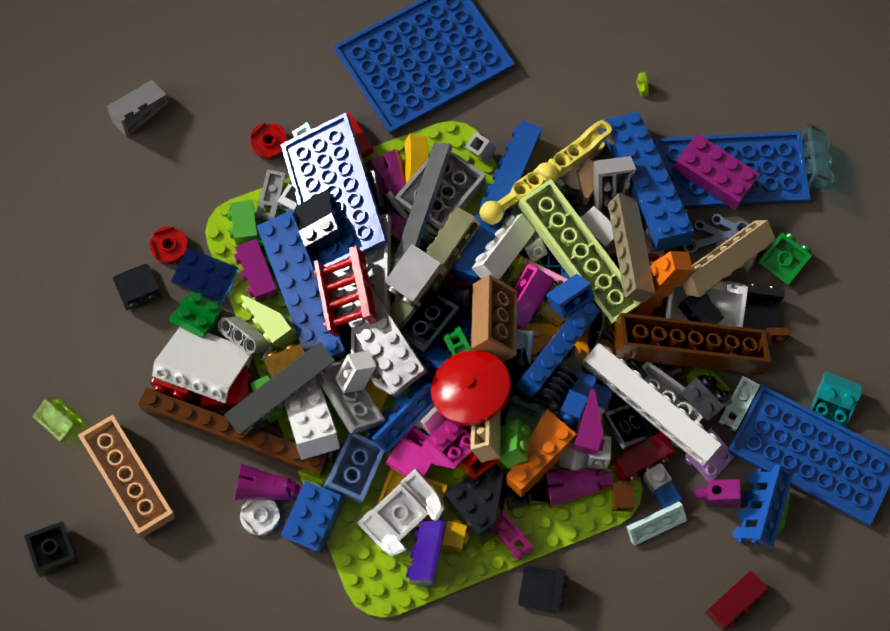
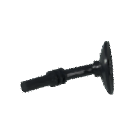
[588,312,648,380]

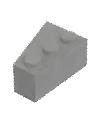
[107,80,169,137]
[594,156,636,219]

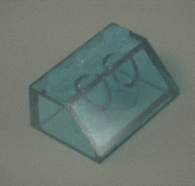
[802,124,834,191]

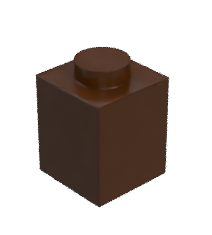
[612,481,634,512]

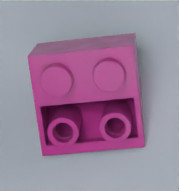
[419,420,472,469]
[385,427,433,477]

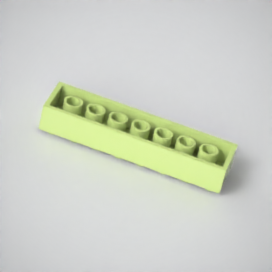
[518,179,642,328]

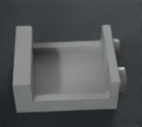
[384,244,447,307]

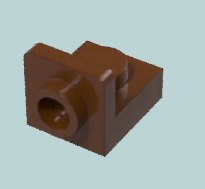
[766,328,790,350]

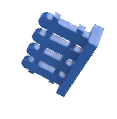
[366,379,434,453]
[733,465,794,547]

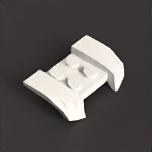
[357,469,444,556]

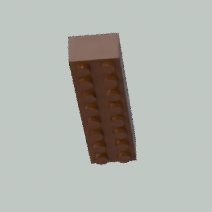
[613,313,771,375]

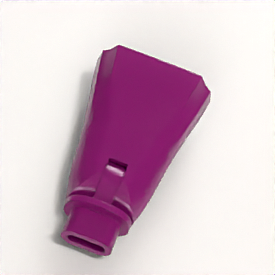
[365,150,409,213]
[234,464,303,501]
[543,469,613,508]

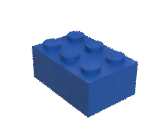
[281,480,346,554]

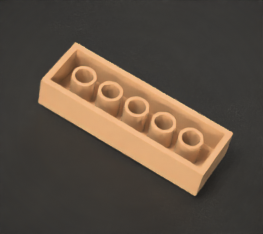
[78,415,175,539]

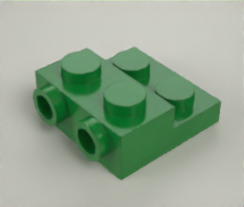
[758,232,812,286]
[169,291,224,339]

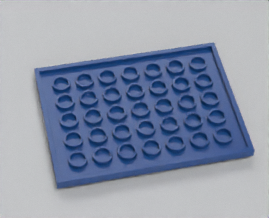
[333,0,515,135]

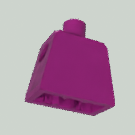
[696,479,740,508]

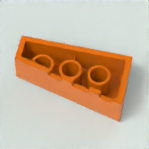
[631,251,693,316]
[506,409,576,498]

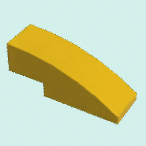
[403,134,428,184]

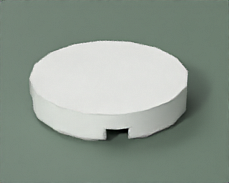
[240,500,280,536]

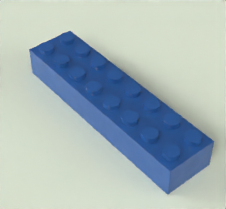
[601,111,694,252]
[257,211,351,360]

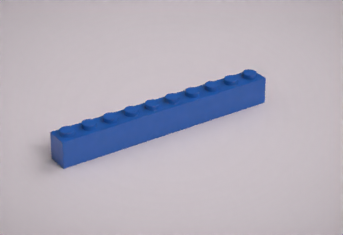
[452,120,542,285]

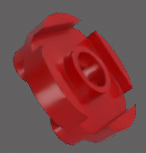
[250,123,287,161]
[149,226,188,264]

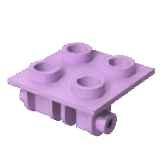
[685,428,735,481]

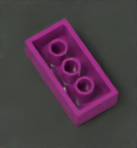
[673,133,760,211]

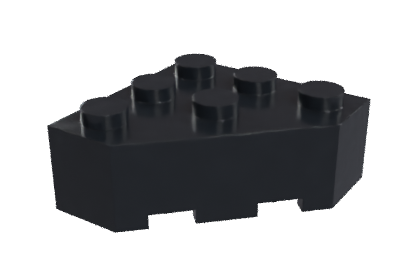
[444,464,507,545]

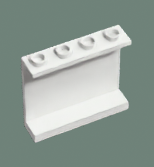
[152,327,253,403]

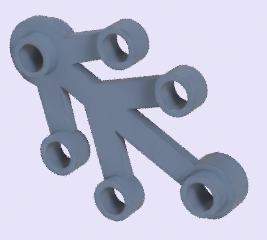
[682,214,749,255]

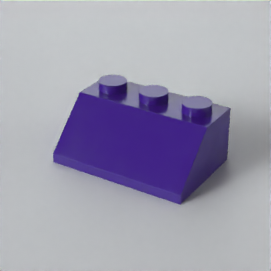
[406,521,445,589]

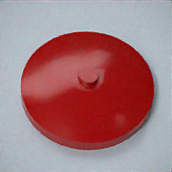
[431,350,511,426]

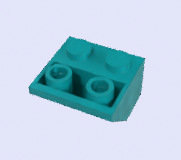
[810,371,862,427]

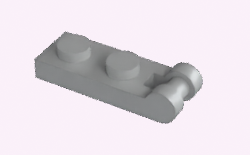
[256,169,286,221]

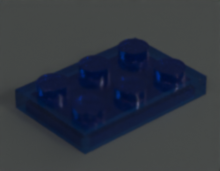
[171,248,239,303]

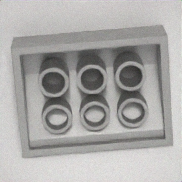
[395,151,486,236]

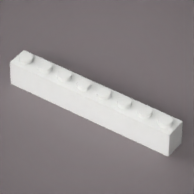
[582,343,721,467]

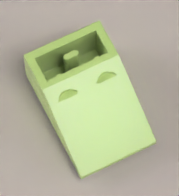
[241,295,298,349]

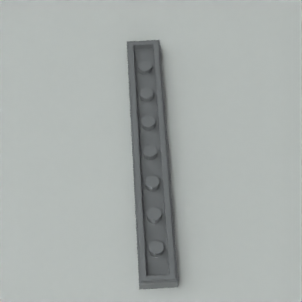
[390,143,453,273]

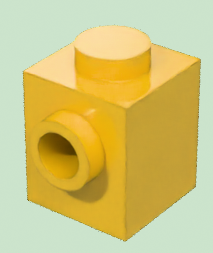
[442,520,470,553]

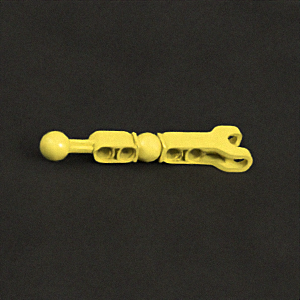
[480,120,612,225]

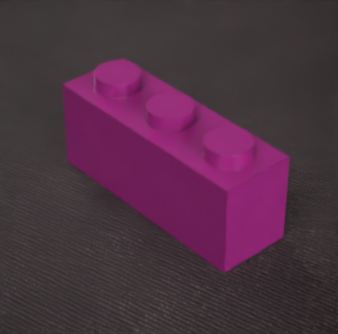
[233,239,278,303]

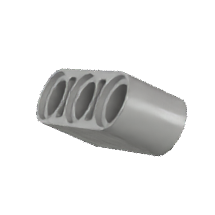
[218,316,269,354]

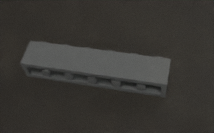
[224,342,335,435]

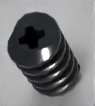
[537,365,578,409]

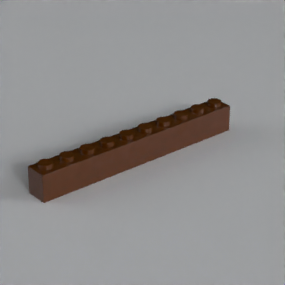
[138,387,329,479]

